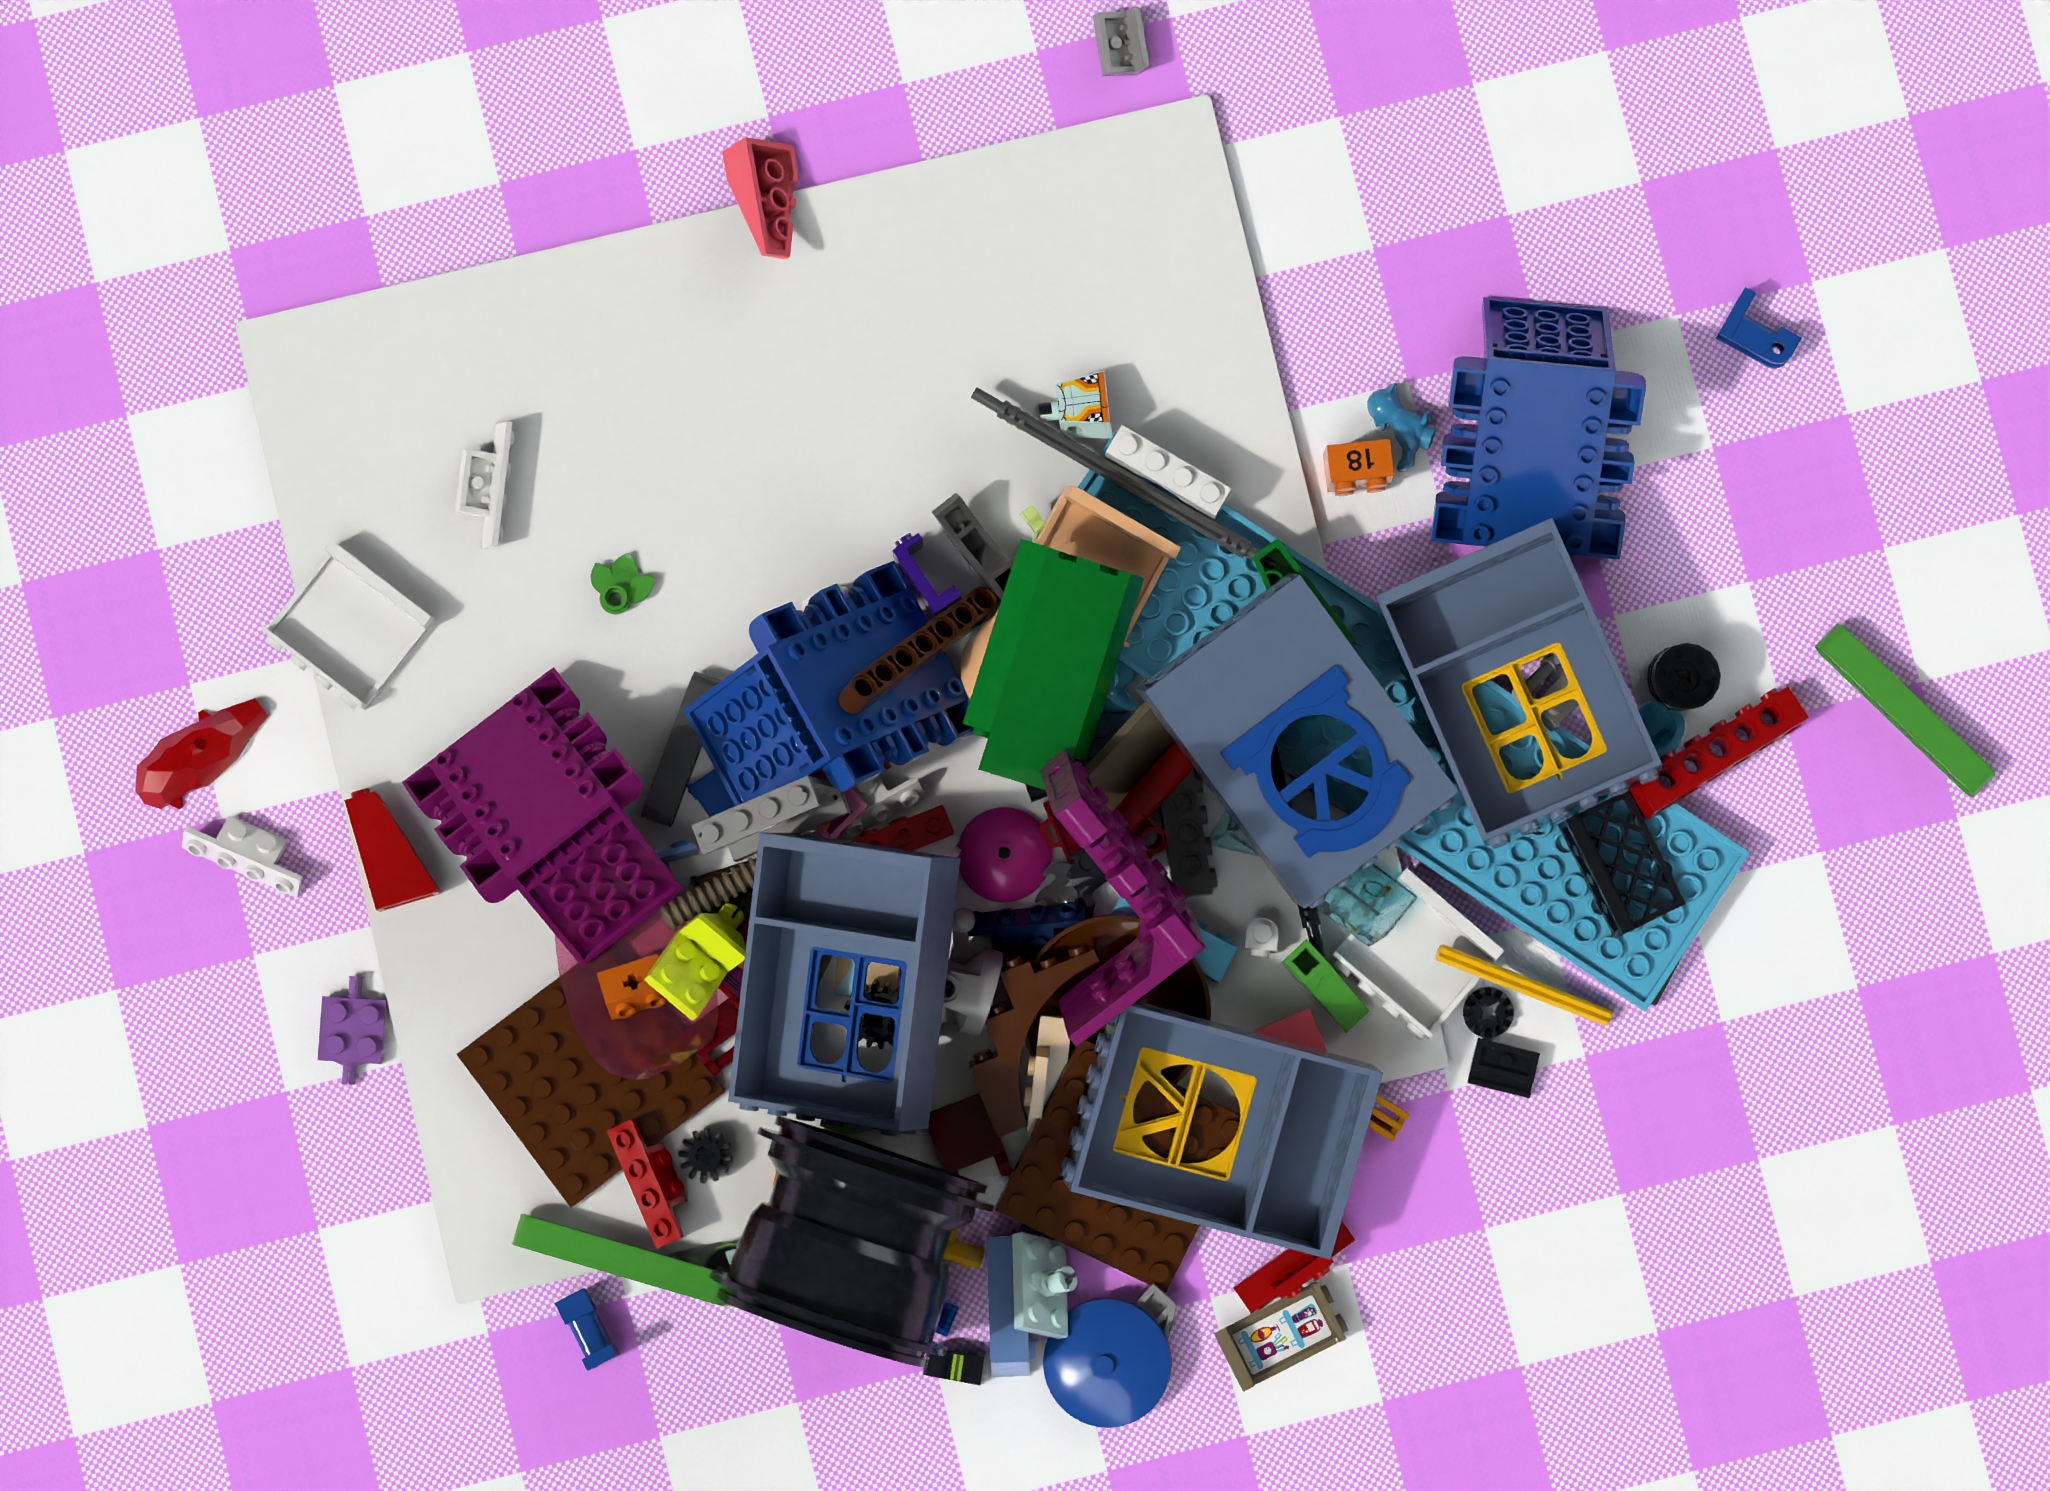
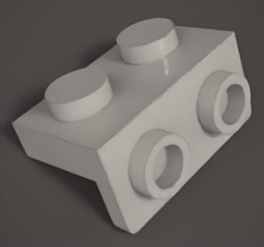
[1093,7,1150,76]

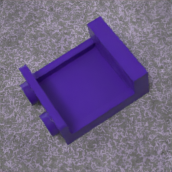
[892,533,962,618]

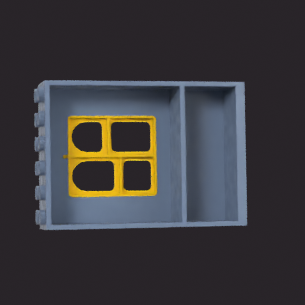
[1375,518,1663,849]

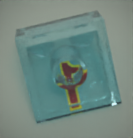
[1321,863,1417,947]

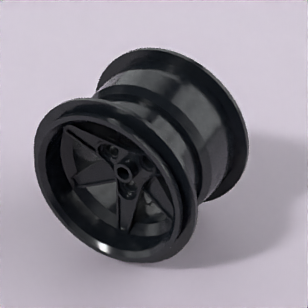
[709,1116,995,1367]

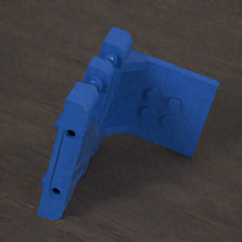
[1431,297,1646,560]
[683,561,974,806]

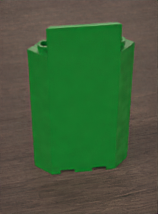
[963,539,1144,790]

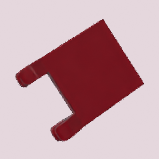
[928,1093,1013,1176]

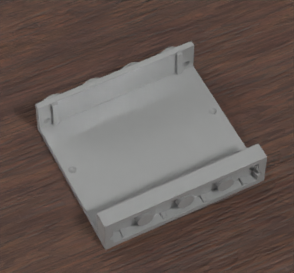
[691,775,851,862]

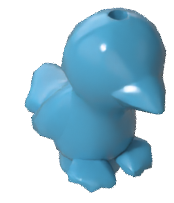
[1367,383,1436,472]

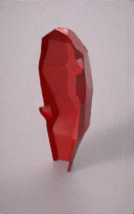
[135,698,269,810]

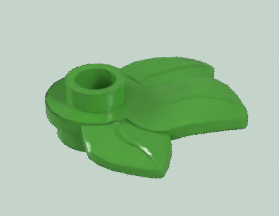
[590,553,654,615]

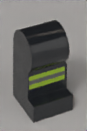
[922,1351,985,1386]

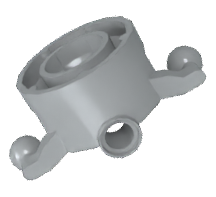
[941,908,1003,1037]

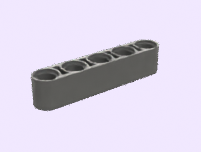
[641,671,721,827]

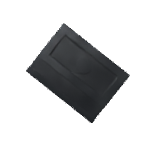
[1467,1038,1540,1099]

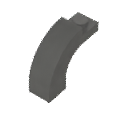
[932,493,1013,600]

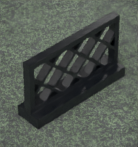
[1557,791,1686,939]

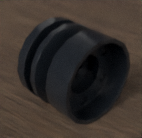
[1646,643,1721,711]

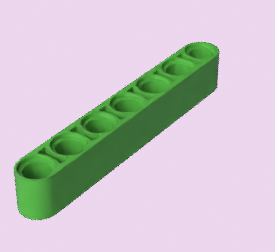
[1815,624,1995,798]
[512,1213,726,1306]

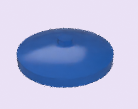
[1043,1298,1172,1428]

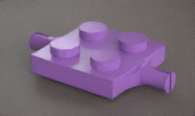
[317,976,386,1085]

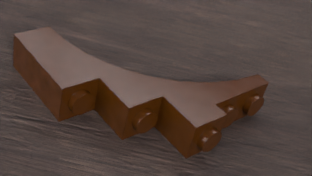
[969,943,1099,1138]

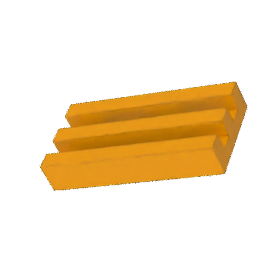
[1368,1094,1410,1142]

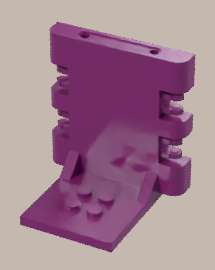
[402,667,684,967]
[1040,748,1206,1047]

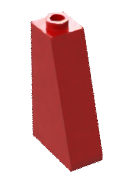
[344,788,441,912]

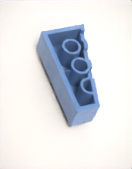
[986,1236,1036,1377]

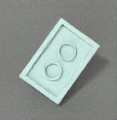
[1012,1232,1077,1339]

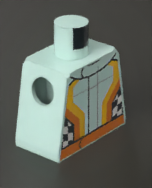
[1039,370,1113,438]

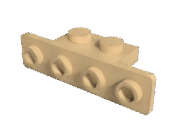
[1024,1014,1070,1137]

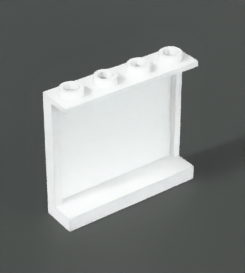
[261,540,435,710]
[1331,868,1505,1039]

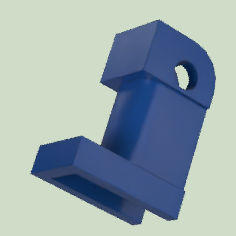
[1715,287,1802,369]
[554,1288,620,1371]

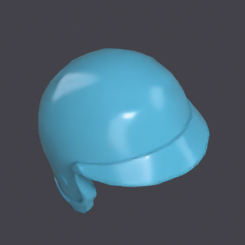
[1102,661,1138,713]
[1638,701,1685,758]

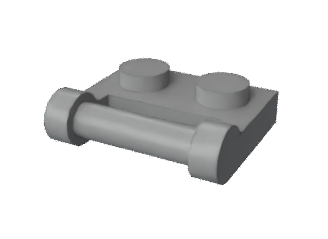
[1512,654,1579,732]

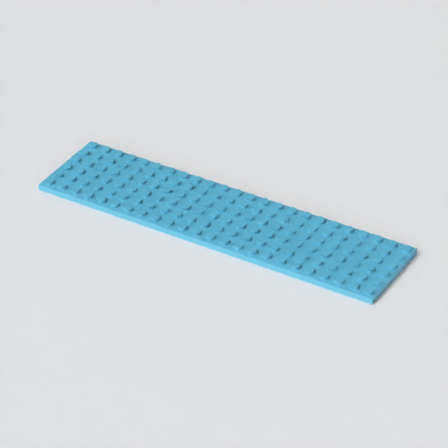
[1078,432,1750,1012]

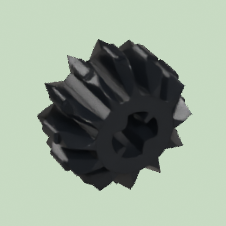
[678,1129,733,1183]

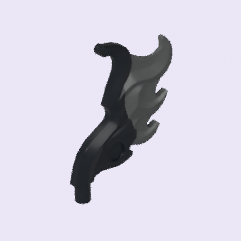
[1035,848,1107,933]

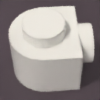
[1244,918,1278,958]

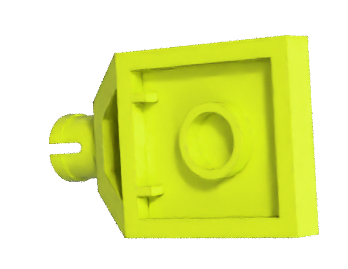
[644,903,746,1021]

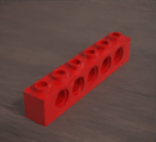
[1629,686,1809,820]

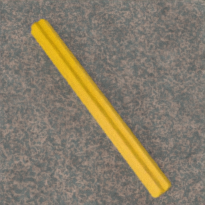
[1435,945,1613,1026]

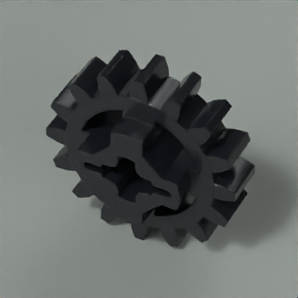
[844,979,900,1050]

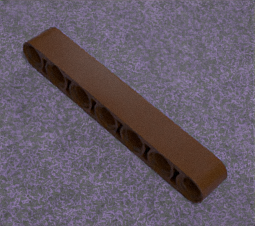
[838,587,998,714]

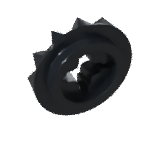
[1463,987,1514,1038]

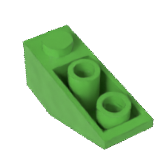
[1281,939,1369,1033]

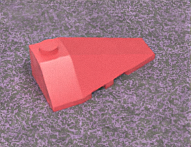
[722,137,799,259]

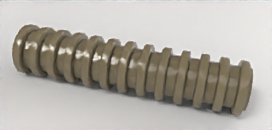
[660,858,757,932]

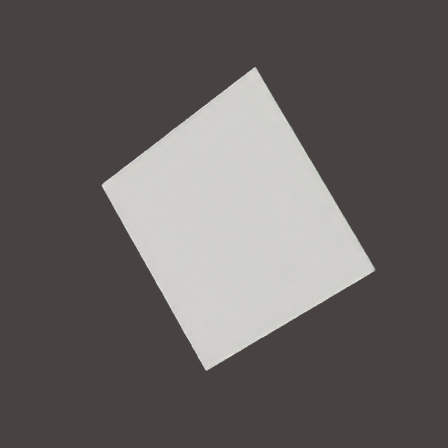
[236,95,1449,1304]

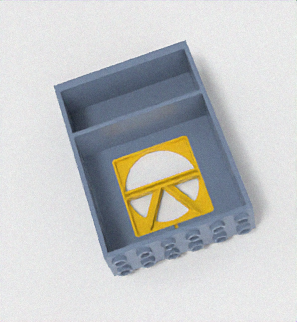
[1060,1001,1383,1259]

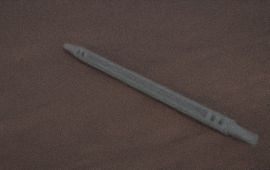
[971,387,1277,570]

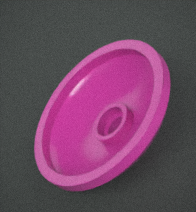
[958,807,1052,903]

